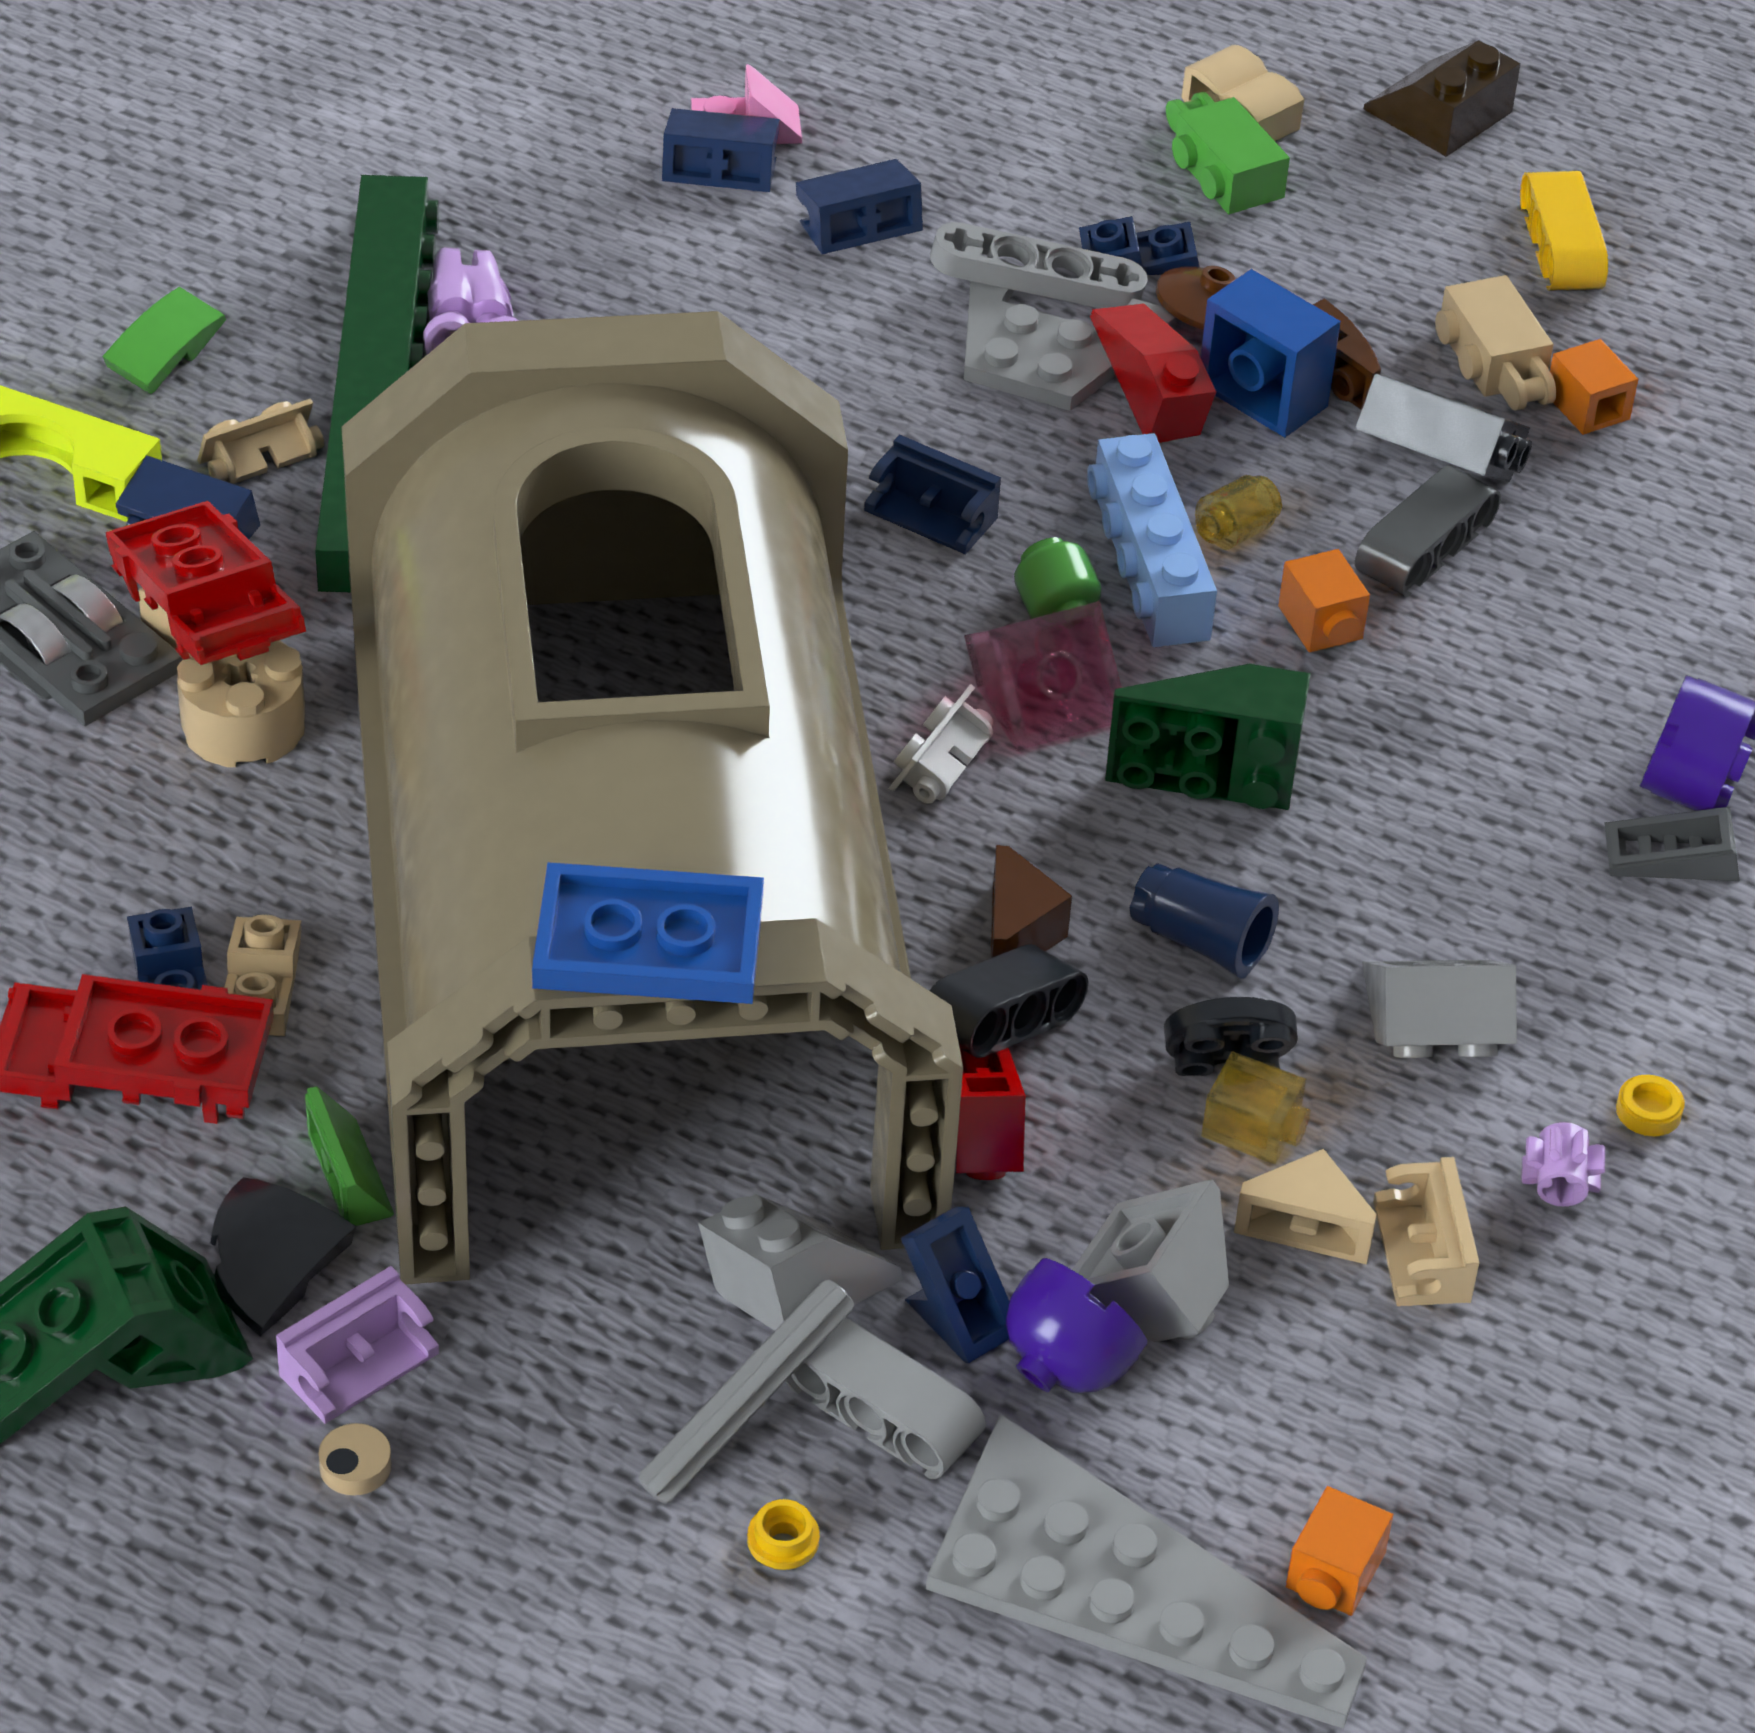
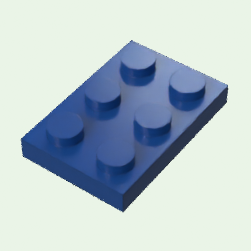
[532,862,764,1004]

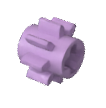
[1522,1122,1605,1207]

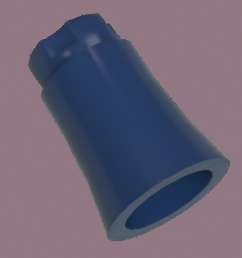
[1129,863,1279,979]

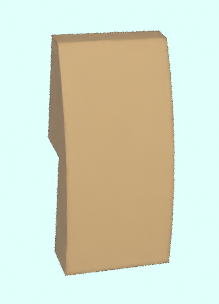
[224,915,301,1036]

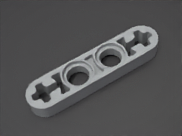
[930,222,1148,308]

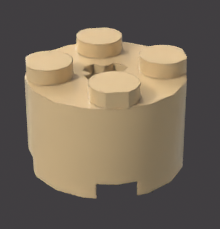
[177,640,305,767]

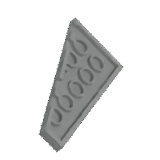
[926,1413,1367,1729]

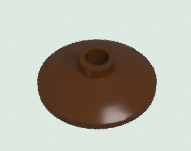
[1156,266,1237,330]

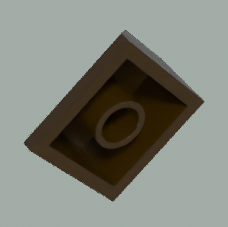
[1363,40,1521,157]

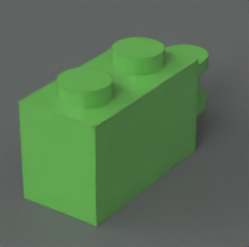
[1166,91,1290,214]

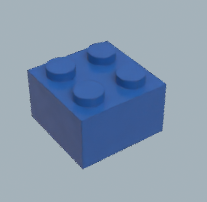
[1200,269,1341,438]

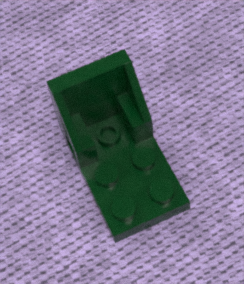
[0,1206,253,1444]

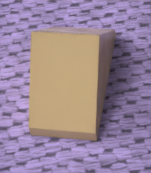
[1234,1149,1377,1265]

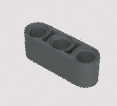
[1355,465,1501,597]

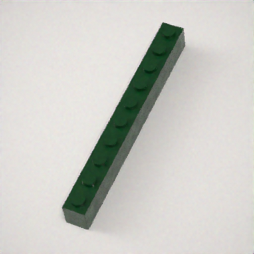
[315,175,439,593]

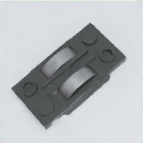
[0,531,183,726]

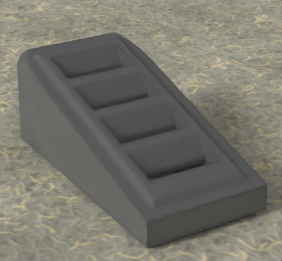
[1604,807,1740,881]

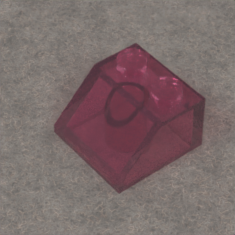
[964,601,1122,751]

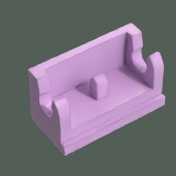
[276,1266,439,1424]

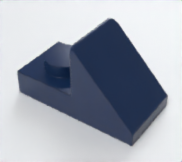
[901,1207,1010,1363]

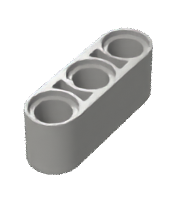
[785,1318,986,1479]

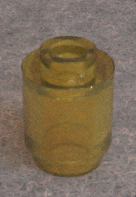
[1195,475,1282,550]

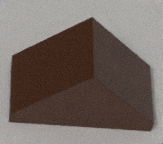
[991,845,1072,958]

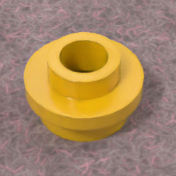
[747,1499,820,1570]

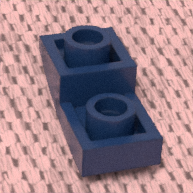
[1079,216,1200,275]
[127,906,208,990]

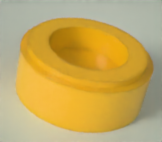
[1616,1075,1685,1137]

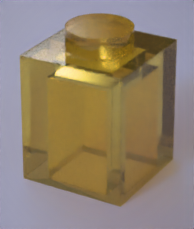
[1201,1052,1311,1164]

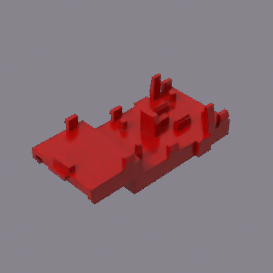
[105,501,306,665]
[0,974,274,1124]

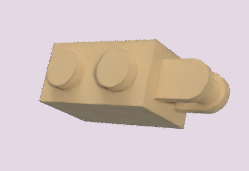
[1435,275,1556,411]

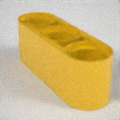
[1520,171,1608,291]

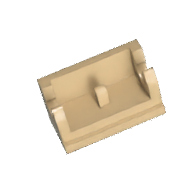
[1373,1157,1480,1306]

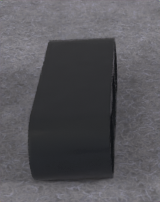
[929,944,1089,1058]

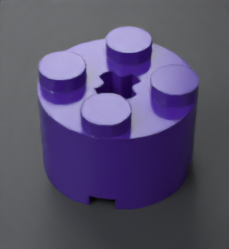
[1640,675,1755,811]

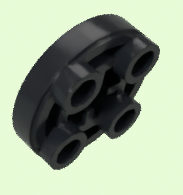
[1164,997,1298,1076]

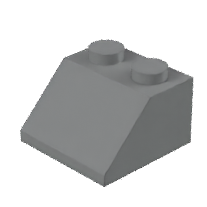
[1362,960,1517,1058]
[698,1194,903,1331]

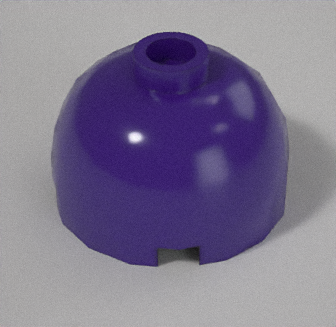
[1006,1258,1148,1393]

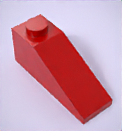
[1090,303,1216,443]
[955,1047,1026,1180]

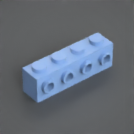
[1087,433,1217,647]

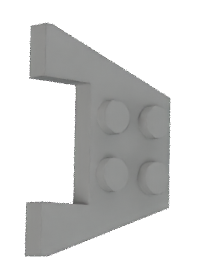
[964,255,1179,411]

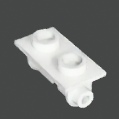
[888,684,993,804]

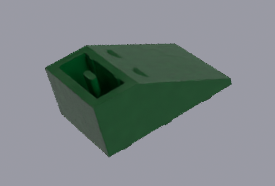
[1105,664,1311,810]

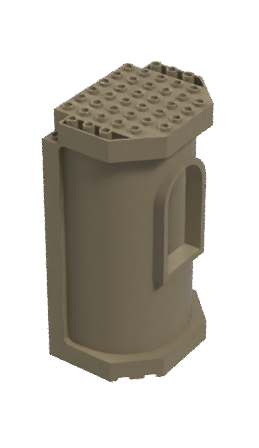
[342,311,963,1285]

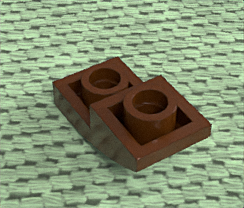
[1313,298,1381,410]

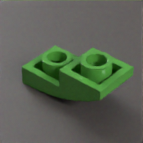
[102,287,226,394]

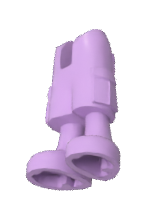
[423,248,519,355]

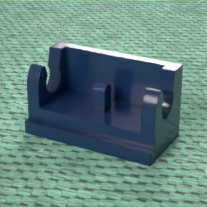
[662,108,780,192]
[796,159,923,255]
[864,434,1001,555]
[115,455,260,539]

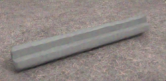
[638,1279,854,1504]

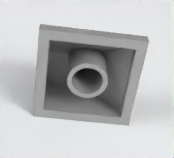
[1072,1179,1229,1342]

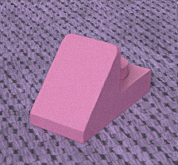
[691,64,802,144]

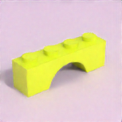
[0,385,162,522]

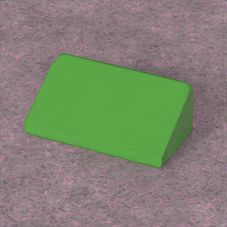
[305,1086,394,1226]

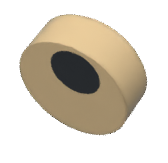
[319,1423,391,1495]

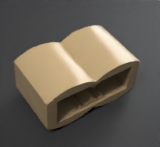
[1181,45,1304,141]

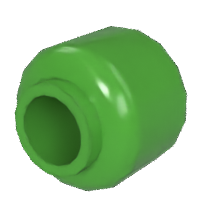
[1014,537,1101,630]

